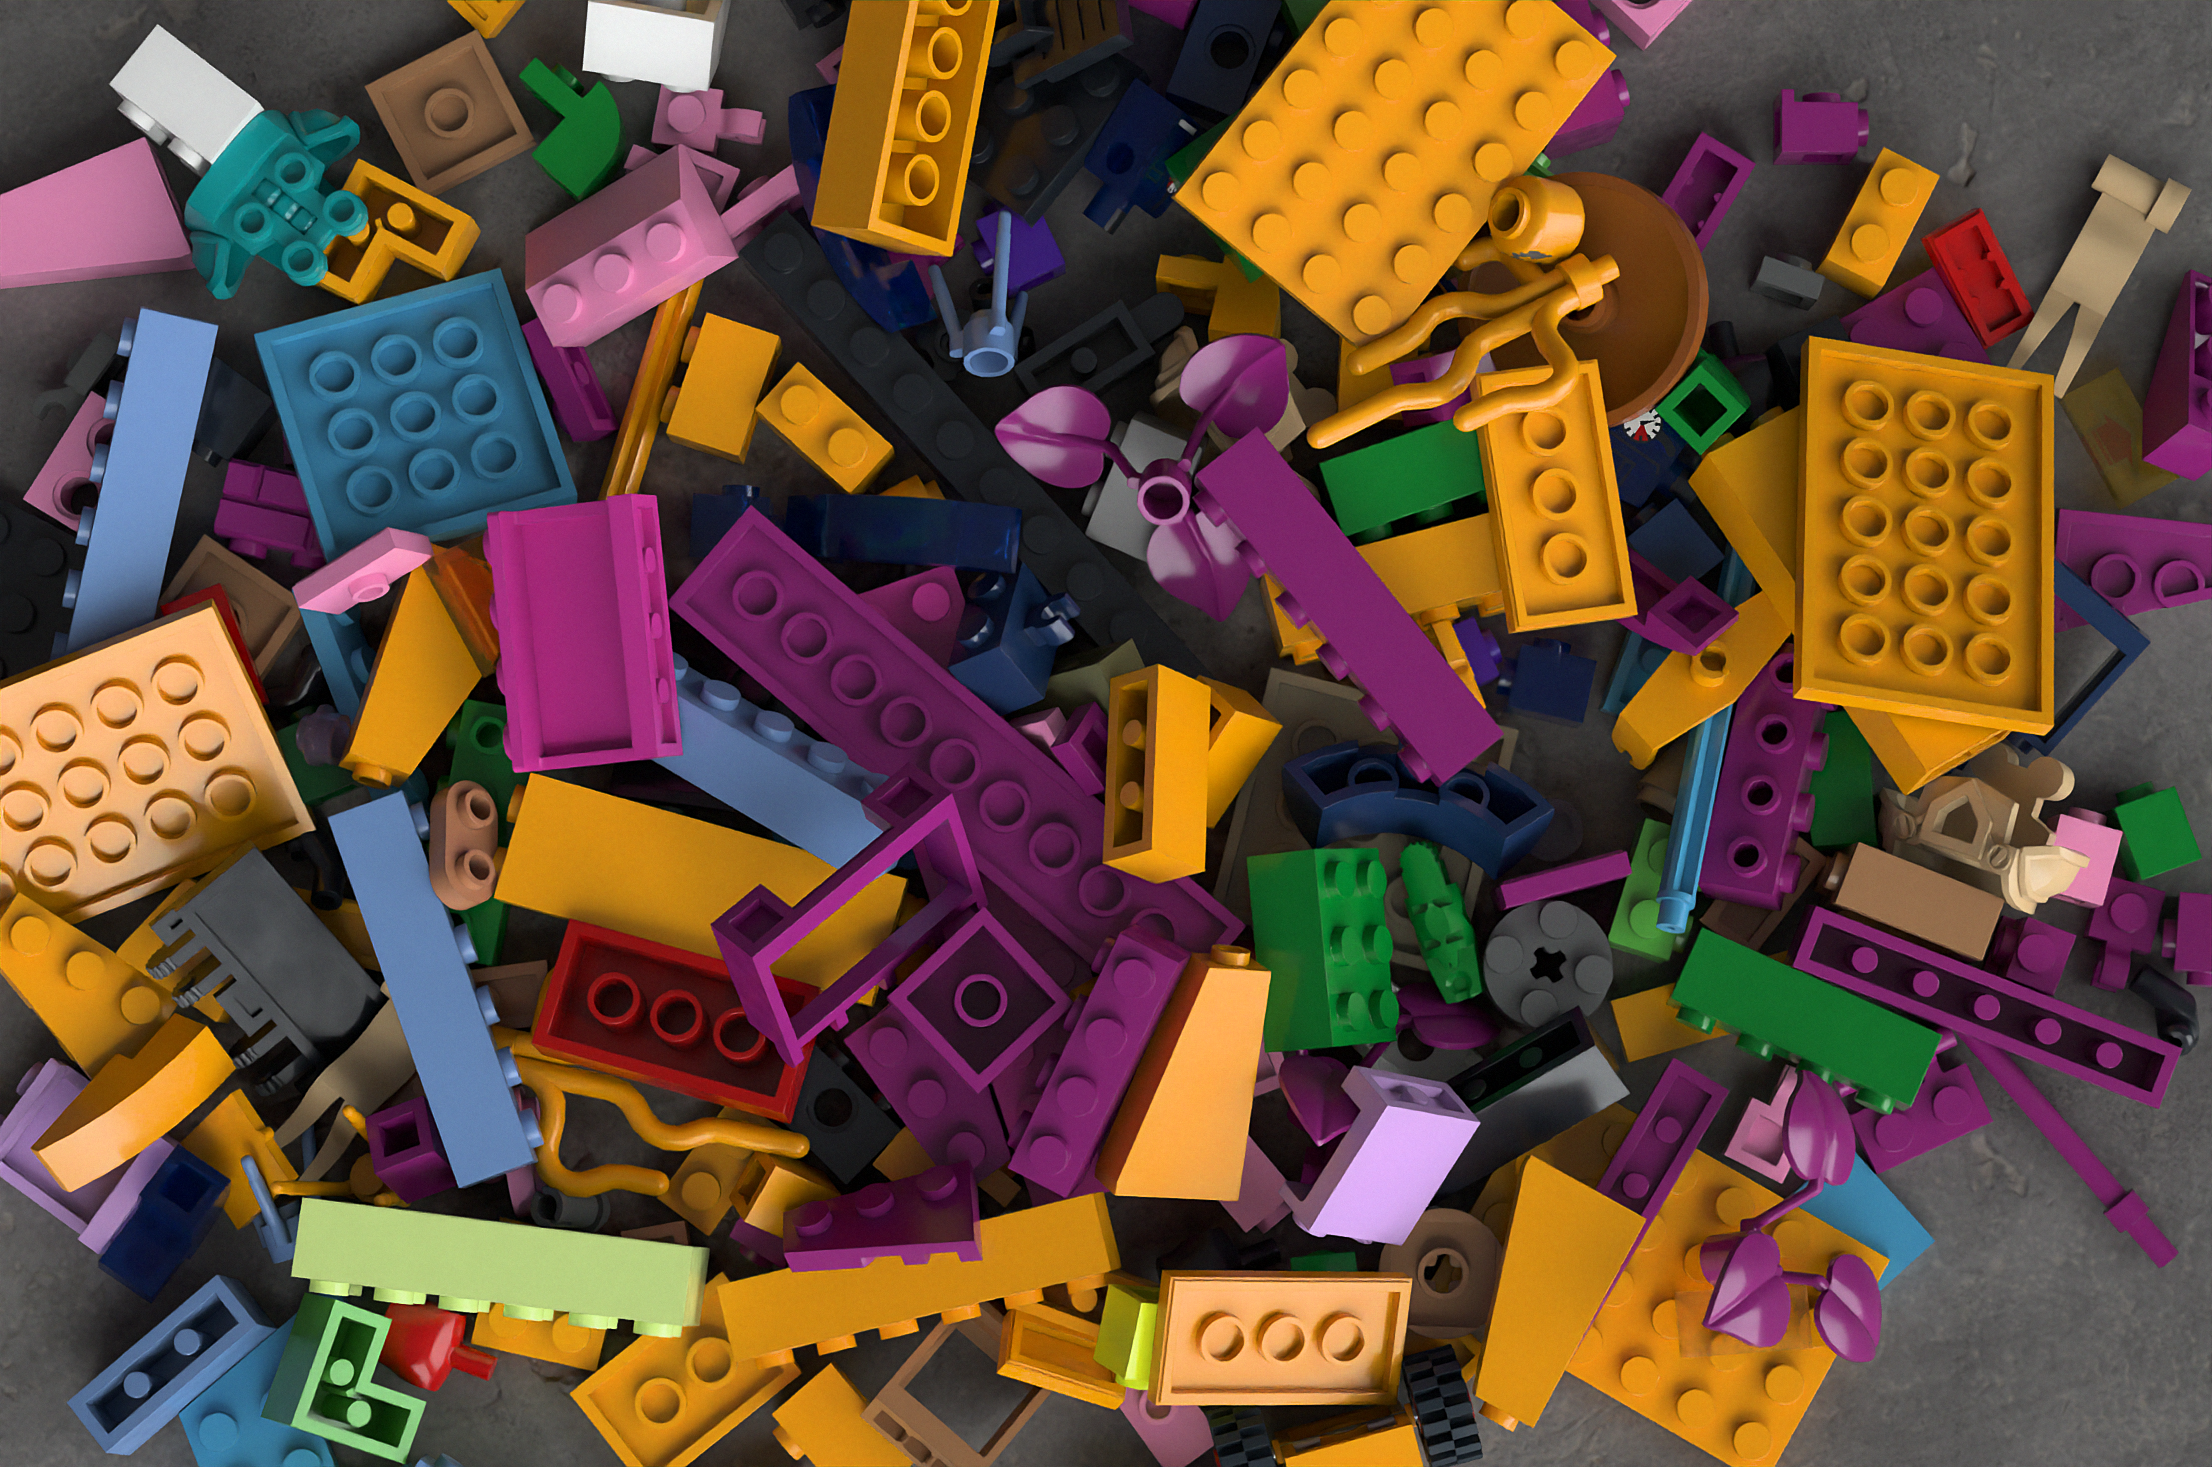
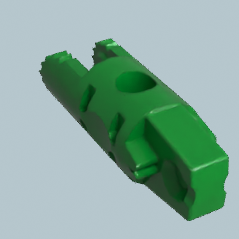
[1398,839,1485,1004]

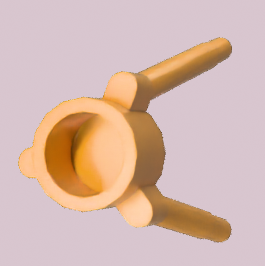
[270,1105,411,1208]

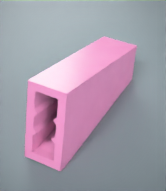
[0,137,196,289]

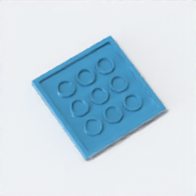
[254,268,577,564]

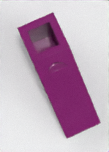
[2142,269,2212,481]

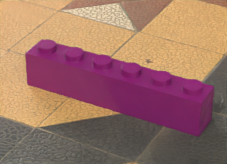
[1193,426,1504,788]
[1783,904,2182,1109]

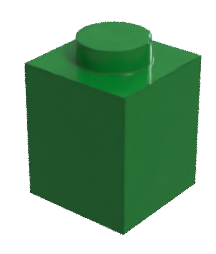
[2101,781,2202,882]

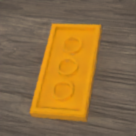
[1469,359,1638,634]
[1147,1270,1413,1405]

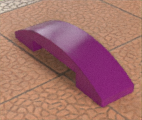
[1614,545,1739,656]

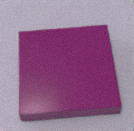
[1490,850,1632,914]

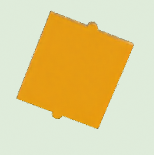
[180,1088,299,1230]

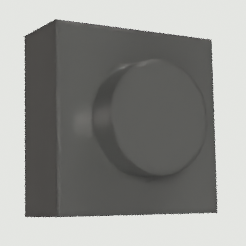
[1749,253,1825,311]

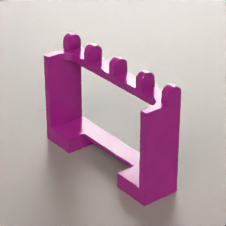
[710,762,988,1068]

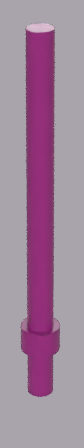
[1953,1030,2179,1268]

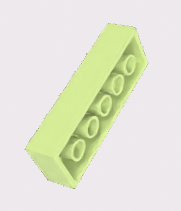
[291,1197,710,1338]

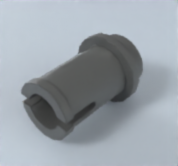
[530,1186,610,1233]

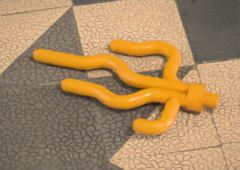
[1307,236,1620,449]
[492,966,810,1198]

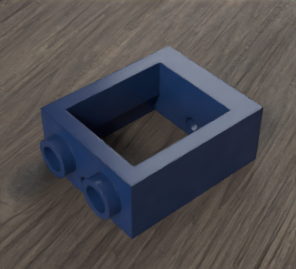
[2006,554,2151,757]

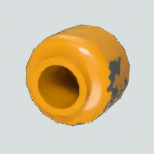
[1488,175,1585,265]

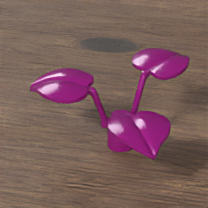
[995,333,1290,622]
[1231,940,1502,1146]
[1700,1070,1882,1363]

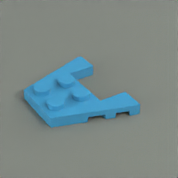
[179,1293,412,1467]

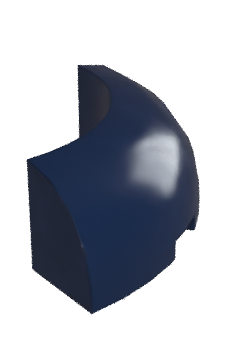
[1282,739,1555,881]

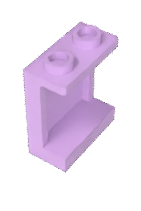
[0,1058,185,1254]
[1278,1065,1481,1246]

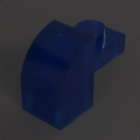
[98,1144,231,1304]

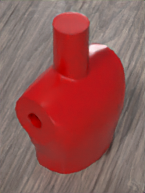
[378,1300,498,1391]

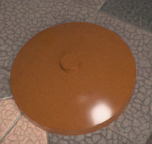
[1457,171,1709,428]

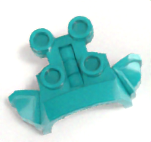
[184,108,369,300]

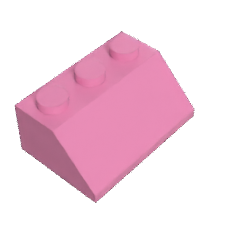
[525,144,739,347]

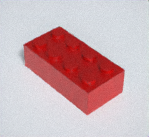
[531,918,823,1124]

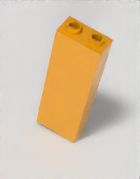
[1688,405,2011,796]
[493,772,909,1008]

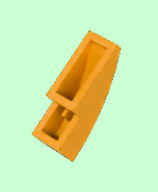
[30,1013,236,1192]

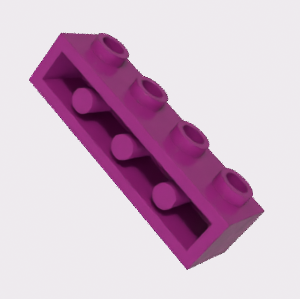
[1698,643,1838,911]
[1007,924,1193,1198]

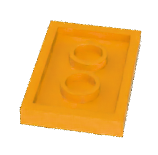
[569,1271,803,1467]

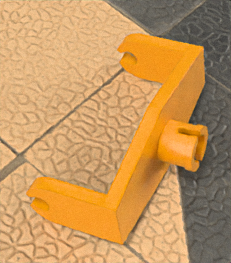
[1611,591,1792,770]

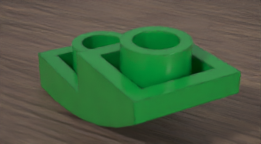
[1808,711,1878,851]

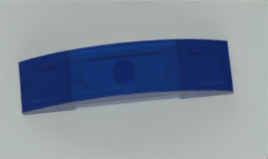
[788,83,938,333]
[784,494,1022,574]

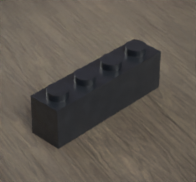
[1426,1005,1630,1209]

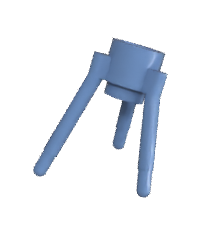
[928,210,1028,377]
[241,1124,321,1264]

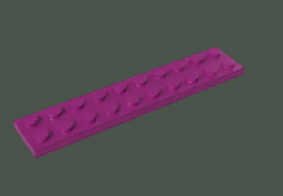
[667,505,1246,967]

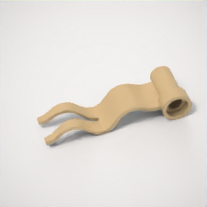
[2006,153,2192,399]
[274,981,417,1181]

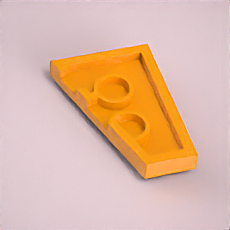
[0,892,178,1080]

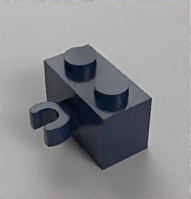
[947,561,1081,716]

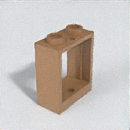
[1813,842,2005,964]
[860,1299,1052,1467]

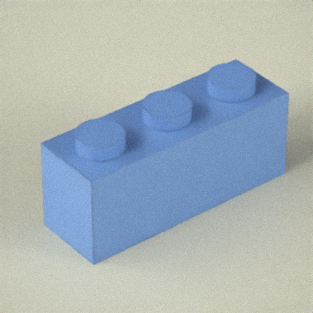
[67,1274,278,1455]

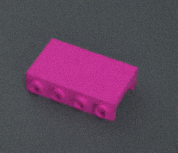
[483,493,683,773]

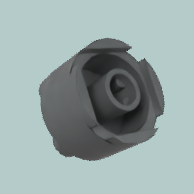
[1480,900,1613,1031]

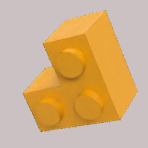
[313,158,481,307]

